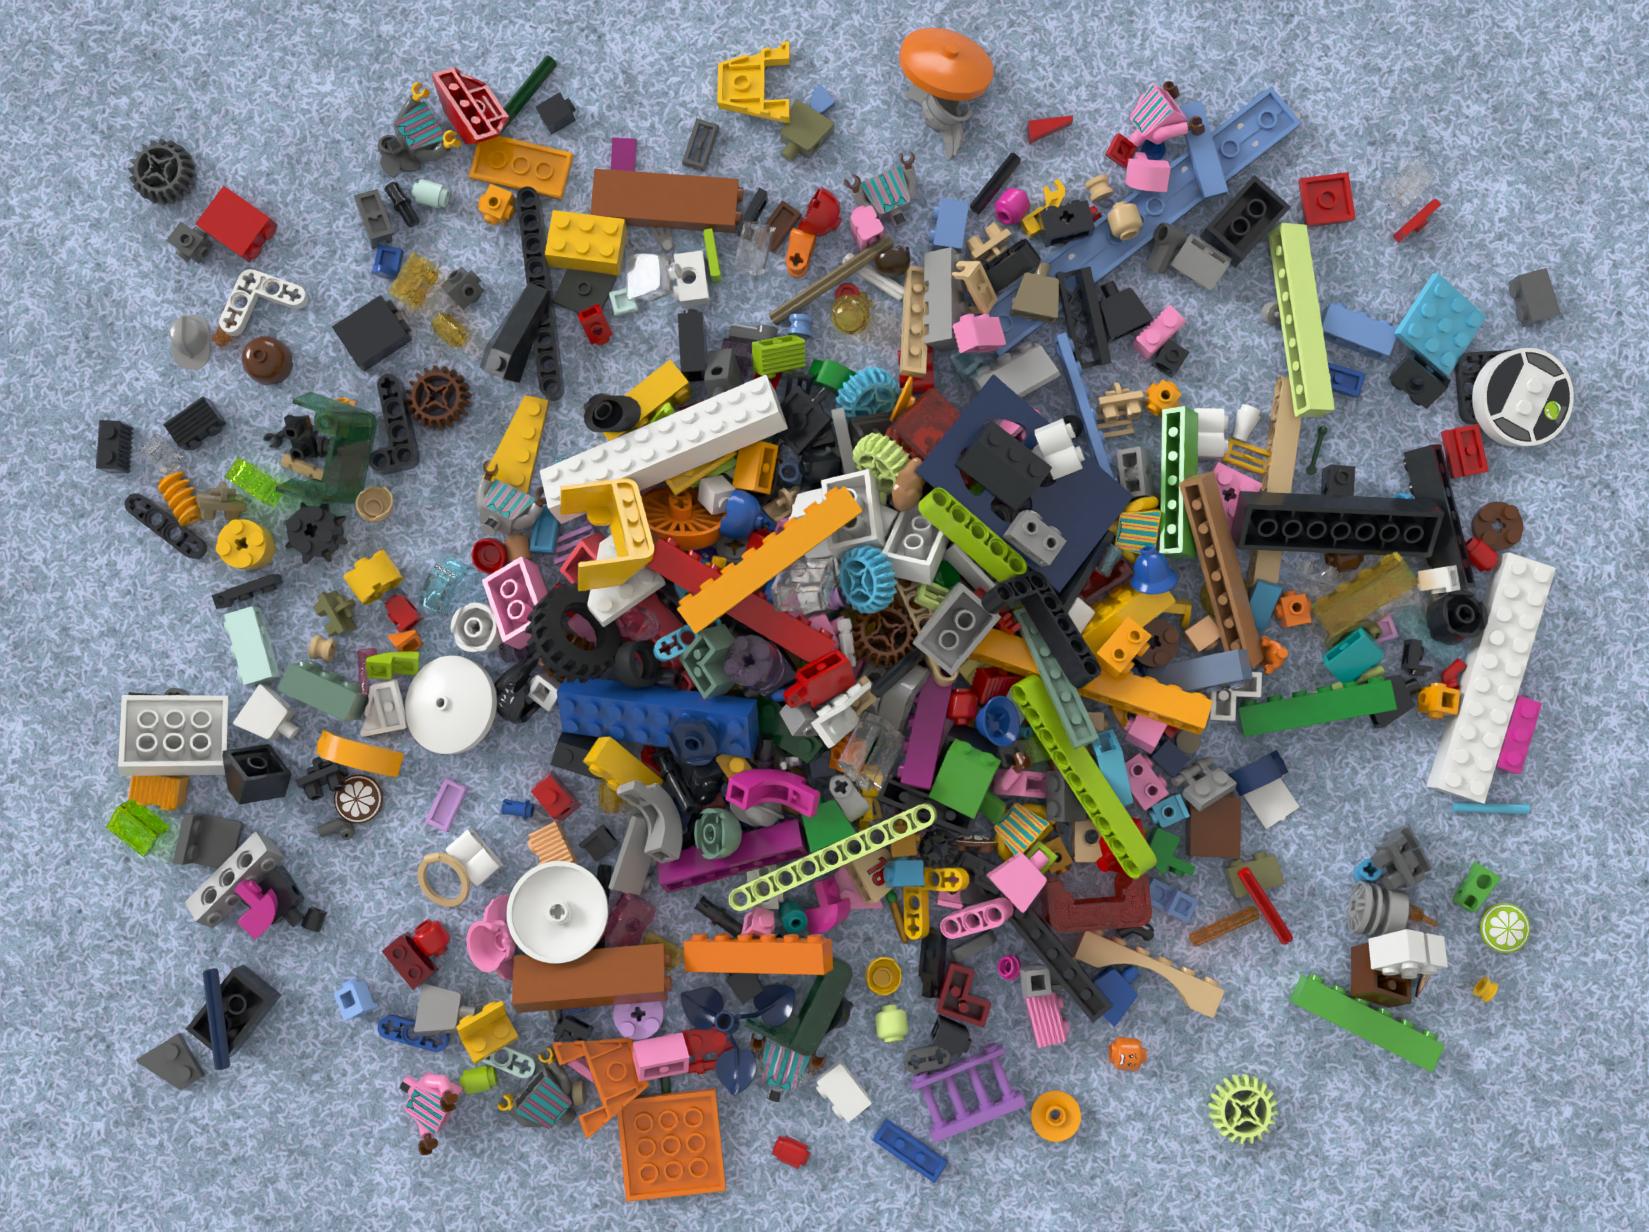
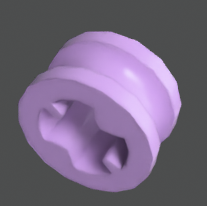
[826,586,847,611]

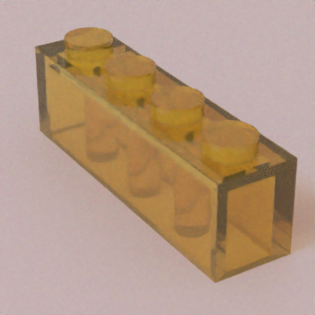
[1312,551,1419,638]

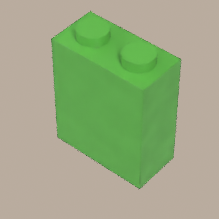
[929,739,1001,819]

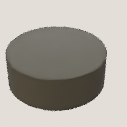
[1175,730,1201,754]
[572,1080,586,1107]

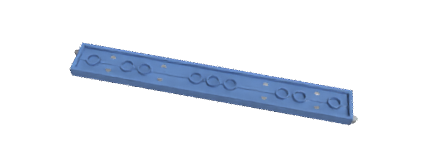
[974,86,1301,358]

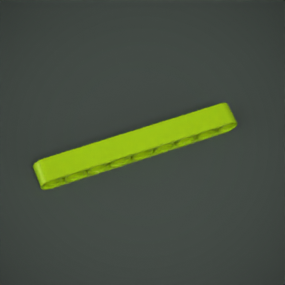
[1011,674,1157,879]

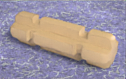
[280,454,328,483]

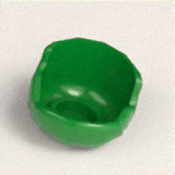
[933,560,961,590]

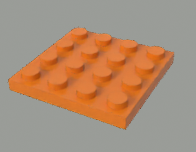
[617,1088,726,1202]

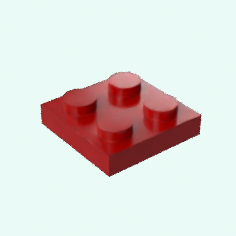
[1298,172,1356,228]

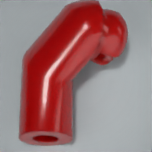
[1441,658,1466,690]

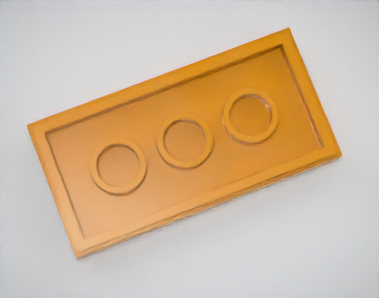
[469,136,574,200]

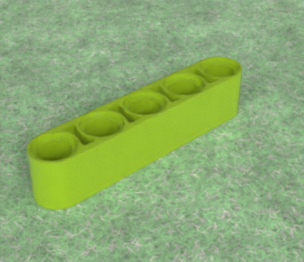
[918,487,1027,582]

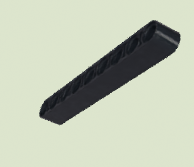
[516,186,565,401]

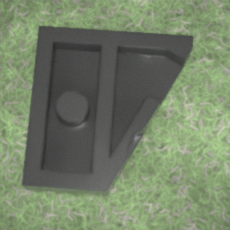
[136,1033,205,1090]

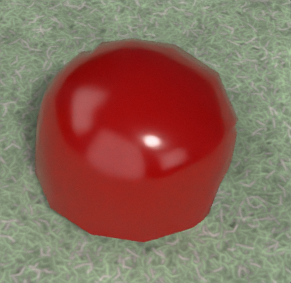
[471,537,508,575]

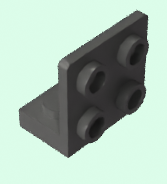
[173,812,243,868]

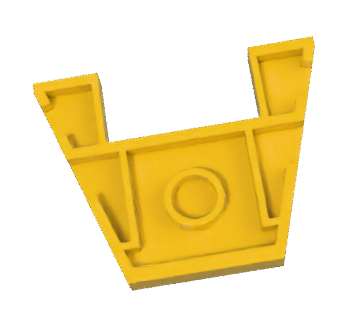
[717,41,790,123]

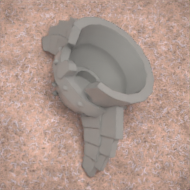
[905,85,973,160]

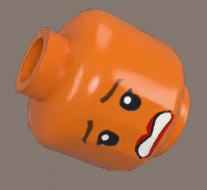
[1109,1037,1147,1072]

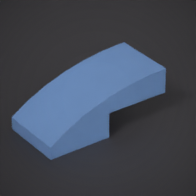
[1139,877,1198,923]

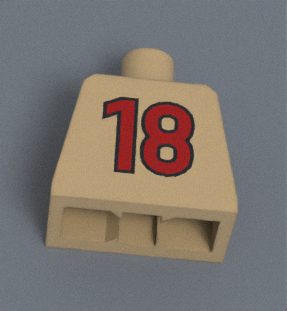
[844,847,894,905]

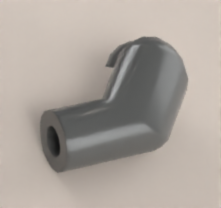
[317,818,355,840]

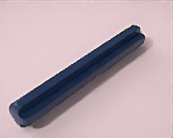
[202,968,230,1070]

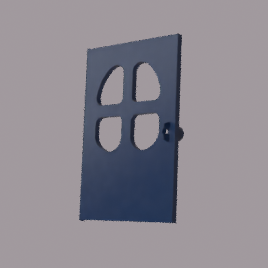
[915,374,1134,594]

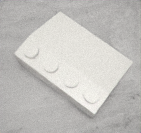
[118,695,228,776]

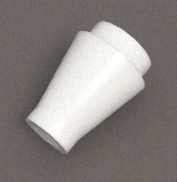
[1232,404,1261,442]

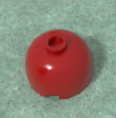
[798,186,842,237]

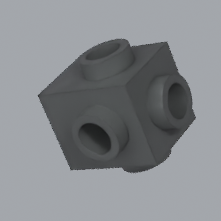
[166,221,213,264]
[441,266,485,310]

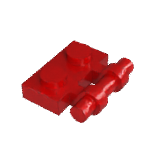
[681,1025,734,1075]

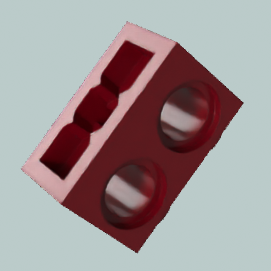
[381,932,439,990]

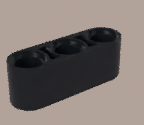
[983,239,1041,294]

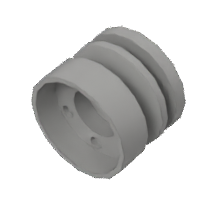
[1347,881,1409,937]

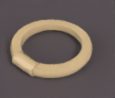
[417,851,470,907]

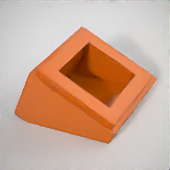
[387,630,424,652]

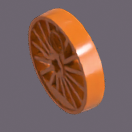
[641,487,727,550]

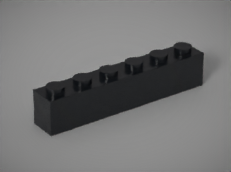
[1403,444,1476,595]
[999,894,1114,1023]

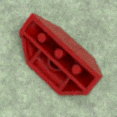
[432,67,509,144]

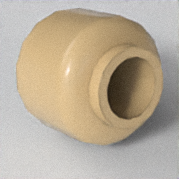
[1107,201,1143,240]

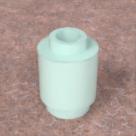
[412,179,450,209]

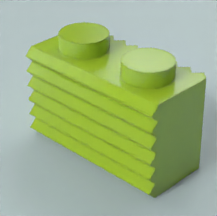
[752,334,806,378]

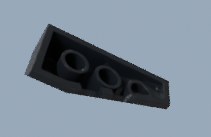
[479,283,550,383]

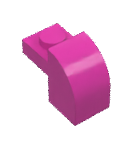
[804,876,850,935]
[234,878,278,940]

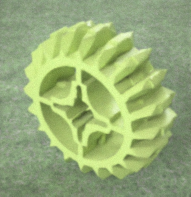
[852,433,911,495]
[1208,1074,1278,1144]

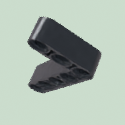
[981,570,1101,689]

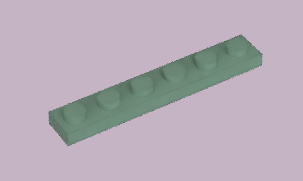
[1012,608,1099,750]

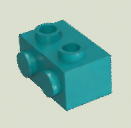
[1322,626,1385,683]

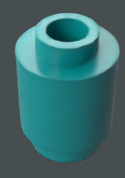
[778,900,807,933]

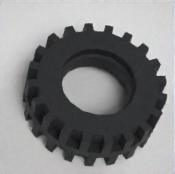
[525,582,626,683]

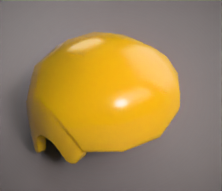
[864,957,902,996]

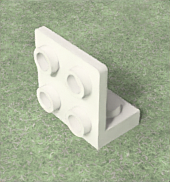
[811,682,872,748]

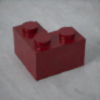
[934,959,992,1028]

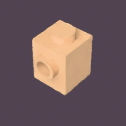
[1180,615,1221,653]

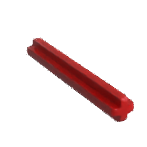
[1237,867,1293,945]

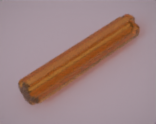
[1189,906,1260,947]

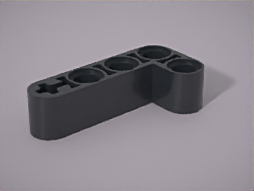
[368,374,420,475]

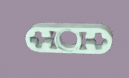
[482,1045,537,1078]

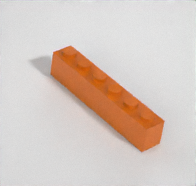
[683,933,834,975]

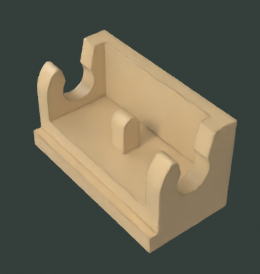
[952,261,998,315]

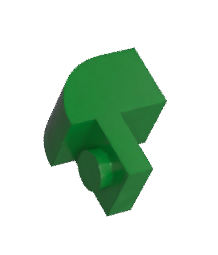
[804,359,857,397]
[1147,826,1195,877]

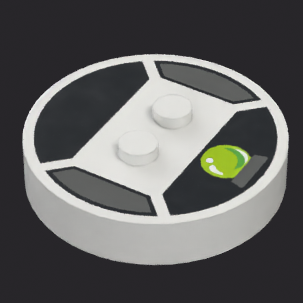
[1472,348,1574,447]

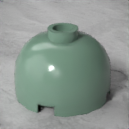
[694,808,742,859]

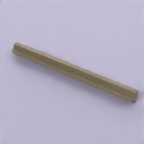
[769,235,894,325]

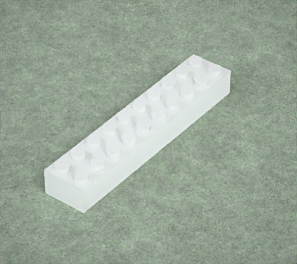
[540,375,788,524]
[1426,552,1556,804]

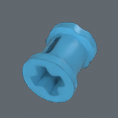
[1353,858,1382,885]

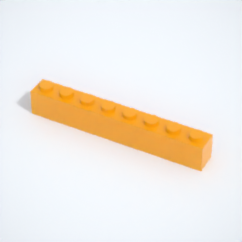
[677,486,863,634]

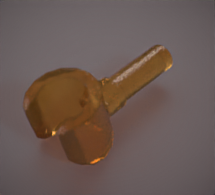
[1408,903,1438,927]

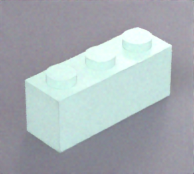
[224,606,280,686]

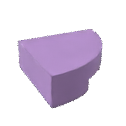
[1375,614,1399,644]

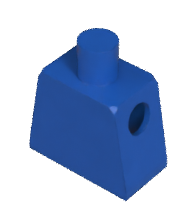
[1092,964,1140,1027]

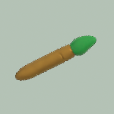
[885,889,909,944]

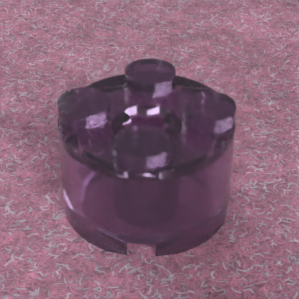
[724,635,785,692]

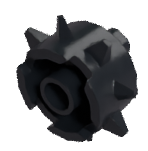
[284,500,348,564]

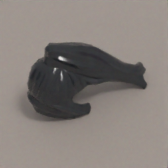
[494,651,542,724]

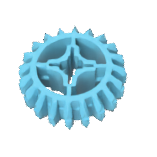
[836,366,900,424]
[837,545,898,613]

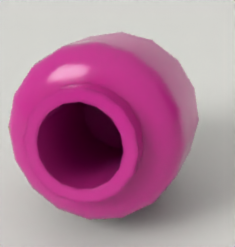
[994,188,1030,225]

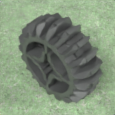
[128,138,197,205]

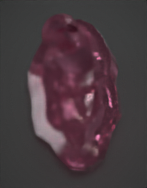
[615,605,661,641]

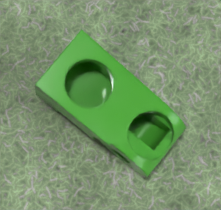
[1453,861,1501,913]

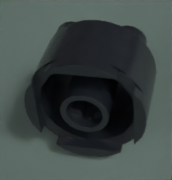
[1426,590,1488,645]

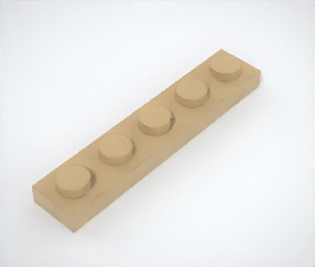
[900,266,929,379]

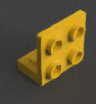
[456,1000,519,1065]

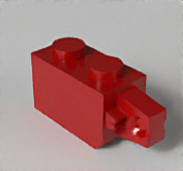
[783,649,856,709]

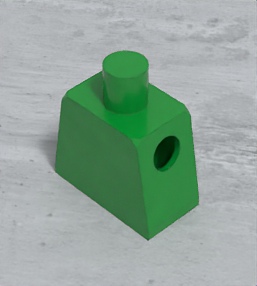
[801,789,856,853]

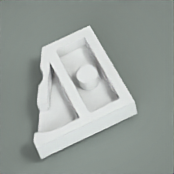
[360,679,408,737]

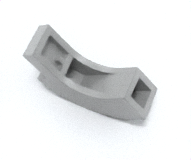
[616,780,683,863]

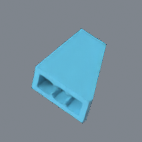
[1091,729,1133,807]

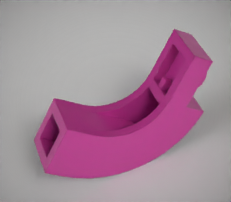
[726,769,820,818]

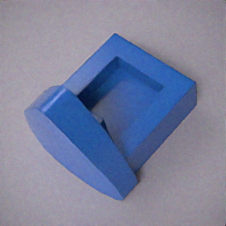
[372,244,404,280]

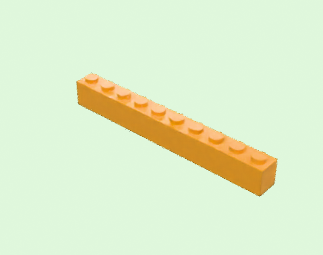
[967,628,1213,735]

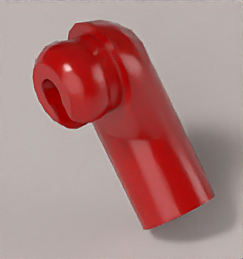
[641,746,663,780]

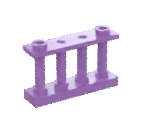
[910,1043,1027,1144]

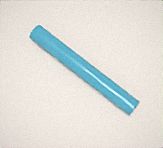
[1452,802,1530,814]

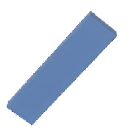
[1179,100,1228,200]

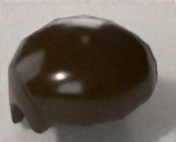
[874,245,911,277]

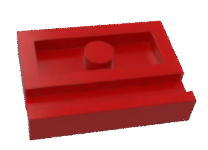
[1440,424,1489,479]

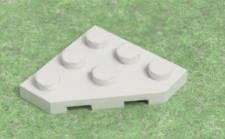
[588,535,665,627]

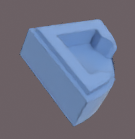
[811,84,835,115]

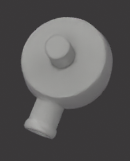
[1261,298,1281,324]

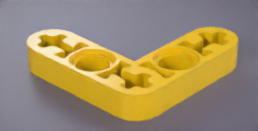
[903,866,969,940]

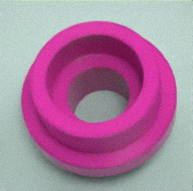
[997,955,1021,980]

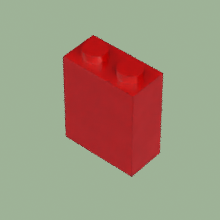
[195,185,277,263]

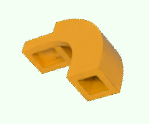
[316,730,404,777]

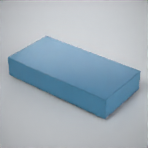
[529,506,561,555]
[1249,579,1282,631]

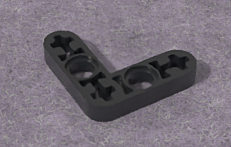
[1455,349,1516,424]

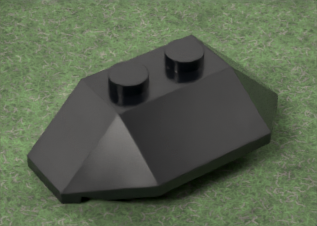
[876,771,978,837]

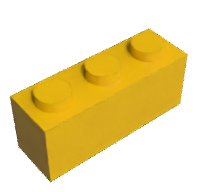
[583,737,664,806]

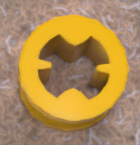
[1473,976,1498,1002]

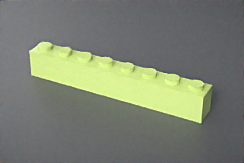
[1268,223,1335,418]

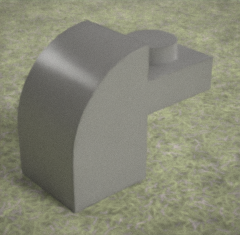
[1020,964,1064,997]

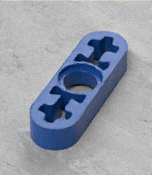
[378,1014,450,1052]

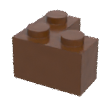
[1351,943,1412,1008]

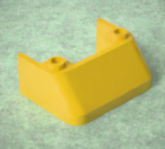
[560,478,654,591]

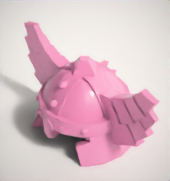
[466,894,517,982]

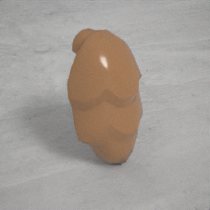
[892,457,925,512]

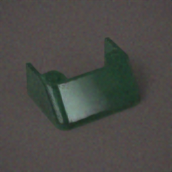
[275,392,377,504]
[744,932,853,1056]

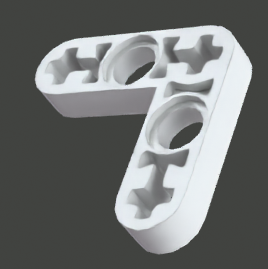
[219,269,308,337]

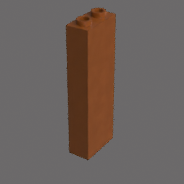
[590,169,744,233]
[512,943,672,1013]

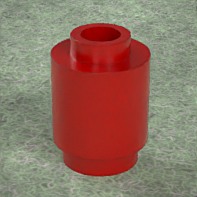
[1465,536,1499,572]
[771,1135,810,1169]

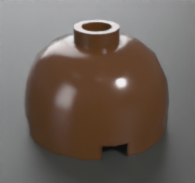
[242,336,293,385]

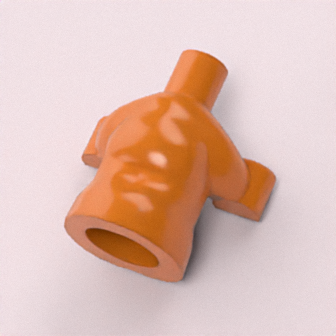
[1259,636,1288,675]

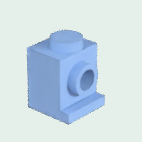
[334,978,378,1021]

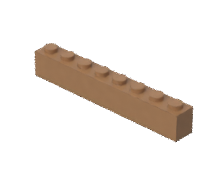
[1179,471,1264,669]

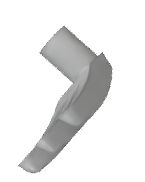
[650,227,674,253]

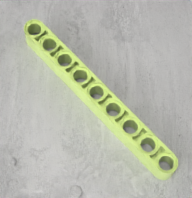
[729,803,937,911]

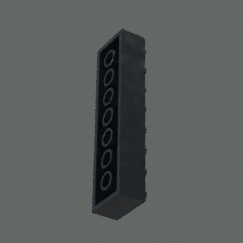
[1231,491,1444,557]

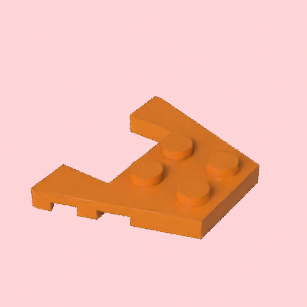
[552,1038,649,1139]

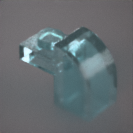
[419,555,469,615]

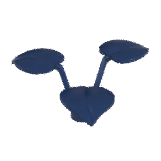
[681,984,796,1096]

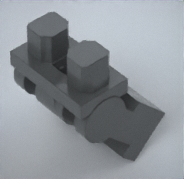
[1370,824,1432,890]

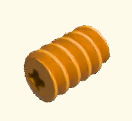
[157,471,202,526]

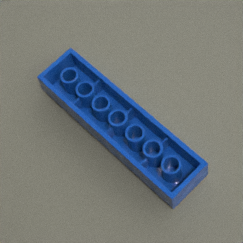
[556,677,759,758]

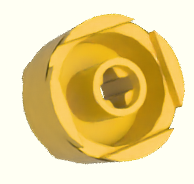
[216,519,275,571]
[343,549,404,605]

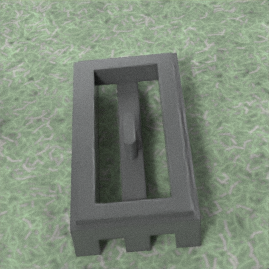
[682,118,719,172]

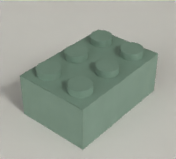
[277,660,369,721]

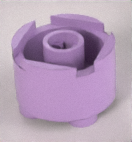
[613,1001,666,1040]

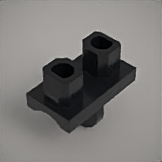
[283,415,319,460]
[296,757,349,801]

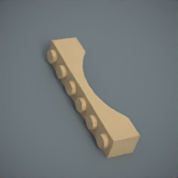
[1072,926,1225,1019]

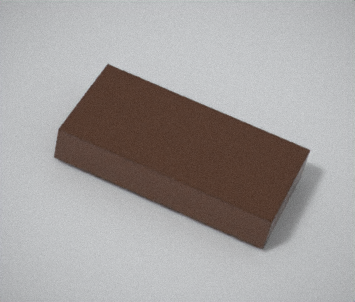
[754,200,802,254]

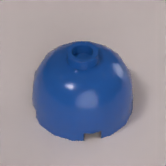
[720,489,764,540]

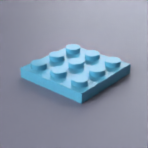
[1394,273,1486,377]

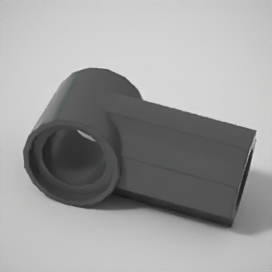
[1145,222,1187,274]
[728,323,778,349]

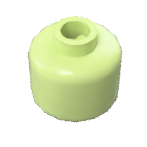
[875,1005,909,1043]

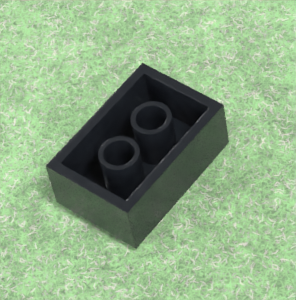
[1200,175,1291,268]
[186,965,282,1058]

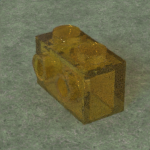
[388,251,440,311]

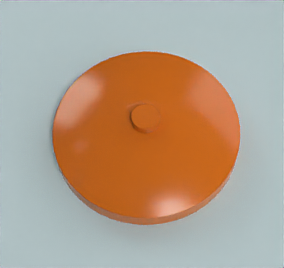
[899,28,994,101]

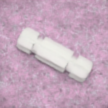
[837,618,856,667]

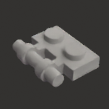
[1171,757,1237,811]

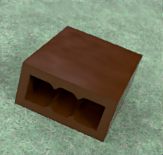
[1185,792,1241,858]

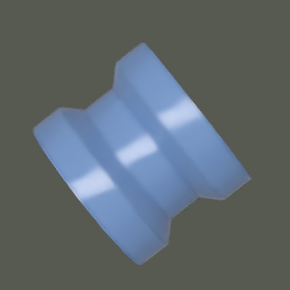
[788,314,813,339]

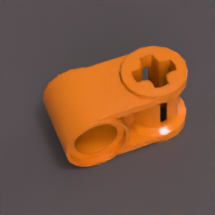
[786,228,816,278]

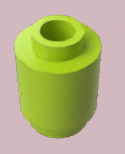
[459,1064,498,1095]

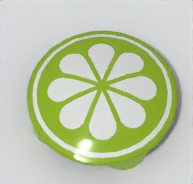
[1480,903,1530,953]

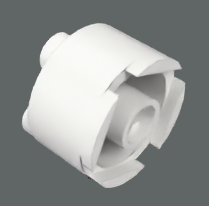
[451,603,504,653]

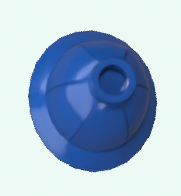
[1129,546,1178,595]
[974,696,1020,747]

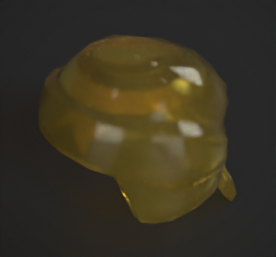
[831,292,874,335]

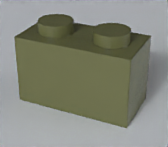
[1222,851,1285,898]

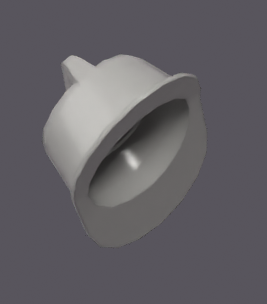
[169,315,210,370]
[730,802,784,827]

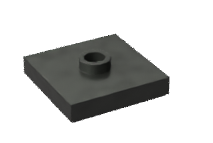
[553,269,617,313]

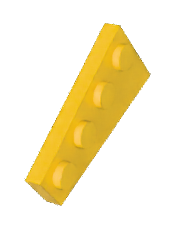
[483,395,550,495]

